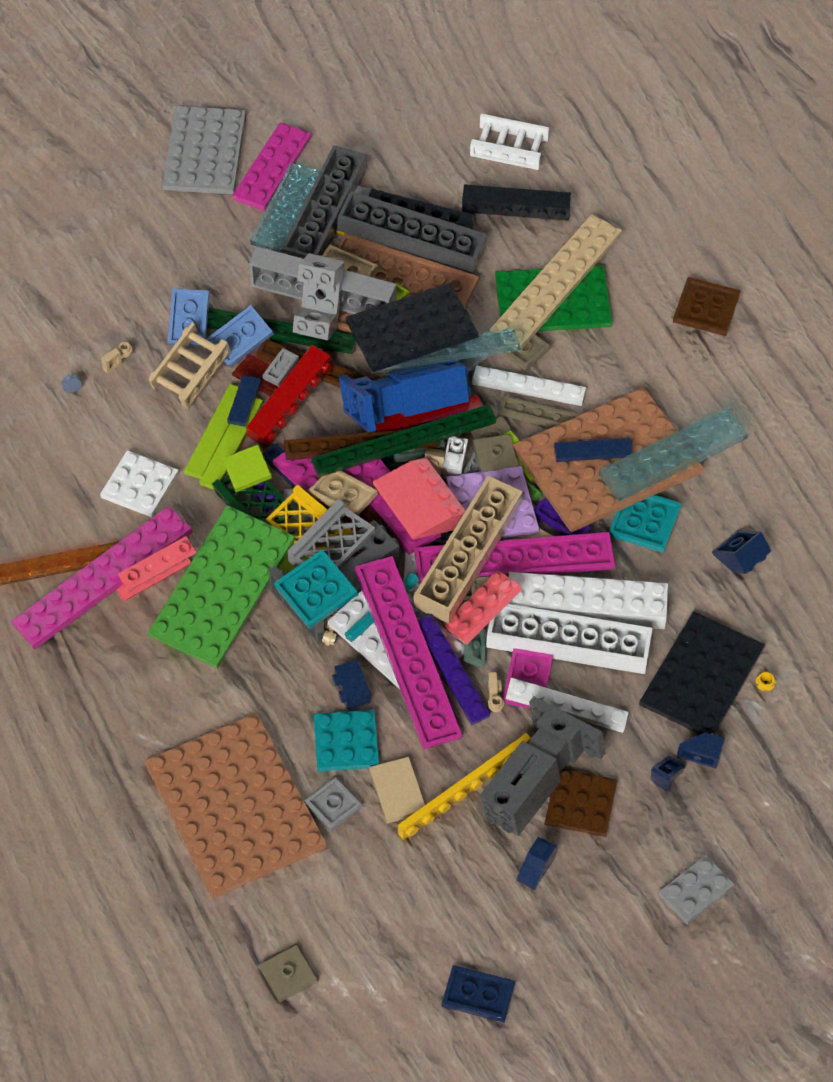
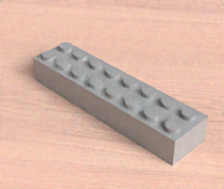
[249,247,396,314]

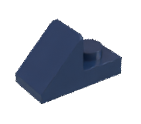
[651,755,686,791]

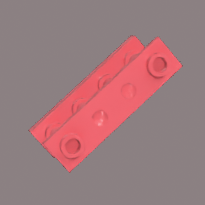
[116,536,196,602]

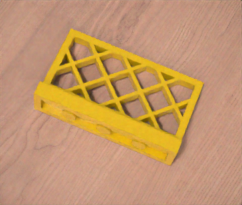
[266,485,354,558]

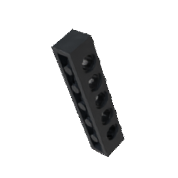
[368,189,474,229]

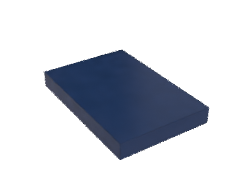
[441,965,515,1023]

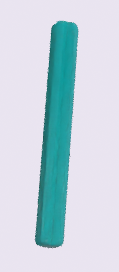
[344,573,419,642]

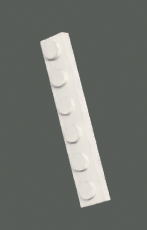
[472,365,586,406]
[505,678,628,733]

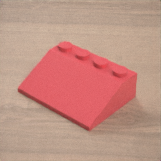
[373,458,466,540]

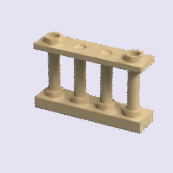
[148,323,231,409]

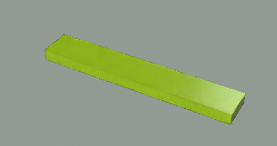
[184,384,238,479]
[199,398,263,490]

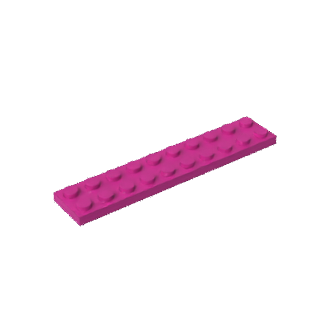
[11,506,193,650]
[414,532,615,585]
[354,556,462,750]

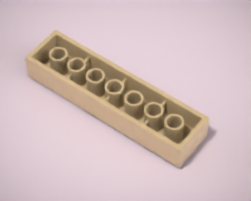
[413,476,523,624]

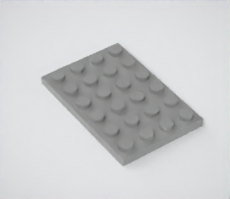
[162,106,246,194]

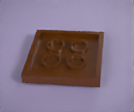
[673,277,741,336]
[544,769,617,837]

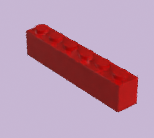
[246,345,332,447]
[369,396,482,433]

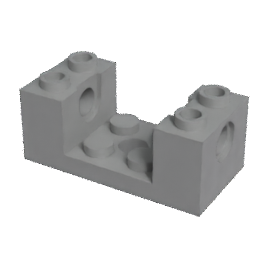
[293,253,344,340]

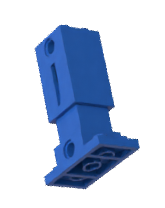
[339,356,470,432]

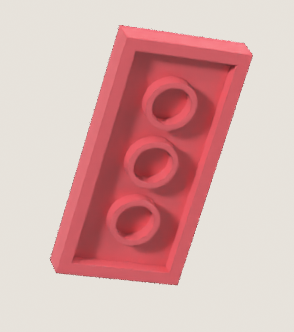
[442,570,523,645]

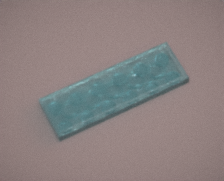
[250,163,320,253]

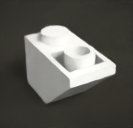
[442,437,468,476]

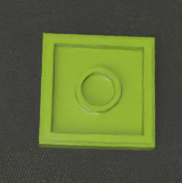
[222,444,272,492]

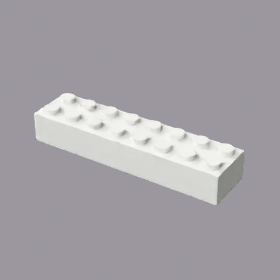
[508,572,668,630]
[486,604,653,674]

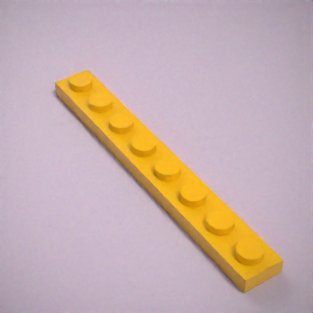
[398,733,531,840]

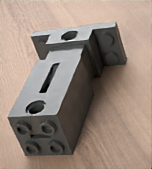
[268,520,400,643]
[480,696,606,836]

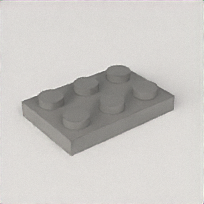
[658,855,735,925]

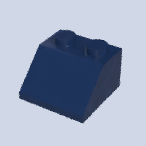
[712,530,772,574]

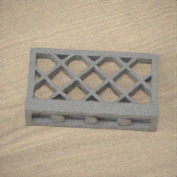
[288,499,375,569]

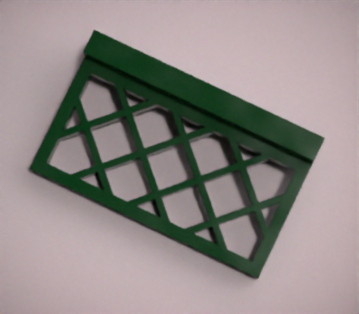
[212,476,294,524]

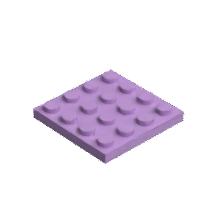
[446,466,539,539]

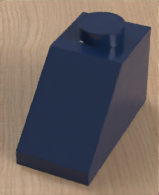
[677,733,725,769]
[517,836,557,890]

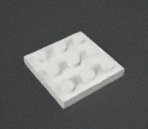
[100,451,179,517]

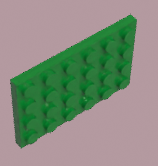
[495,265,612,332]

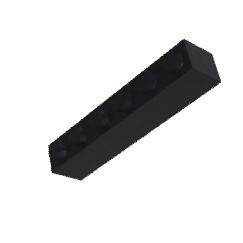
[462,184,571,221]

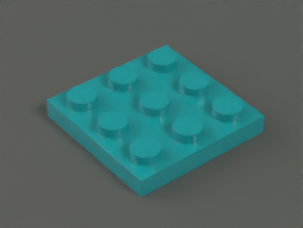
[609,495,682,553]
[274,549,358,629]
[313,710,379,772]

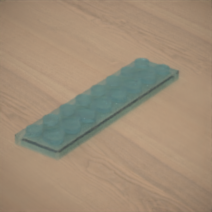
[370,329,521,373]
[598,407,748,502]

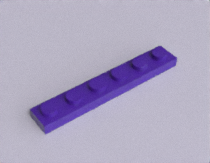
[417,614,490,726]

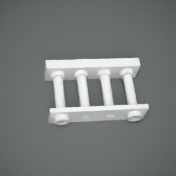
[470,114,549,170]

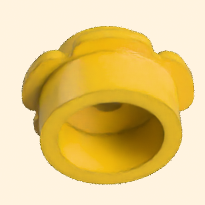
[756,672,776,691]

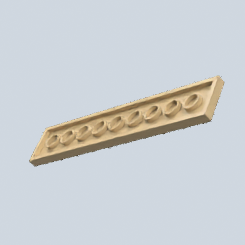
[489,214,622,352]

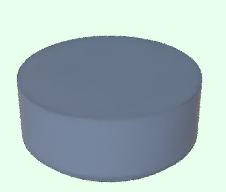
[62,374,81,393]

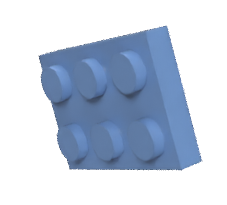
[168,289,210,347]
[207,305,274,368]

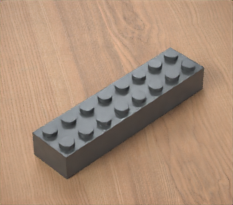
[281,145,367,259]
[337,191,487,274]

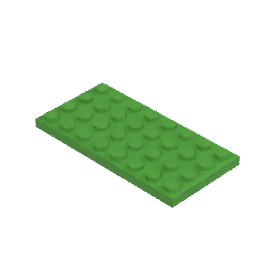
[148,505,296,669]

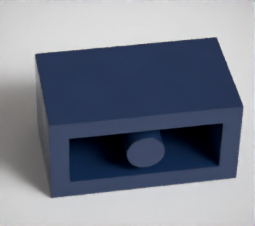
[332,660,370,710]

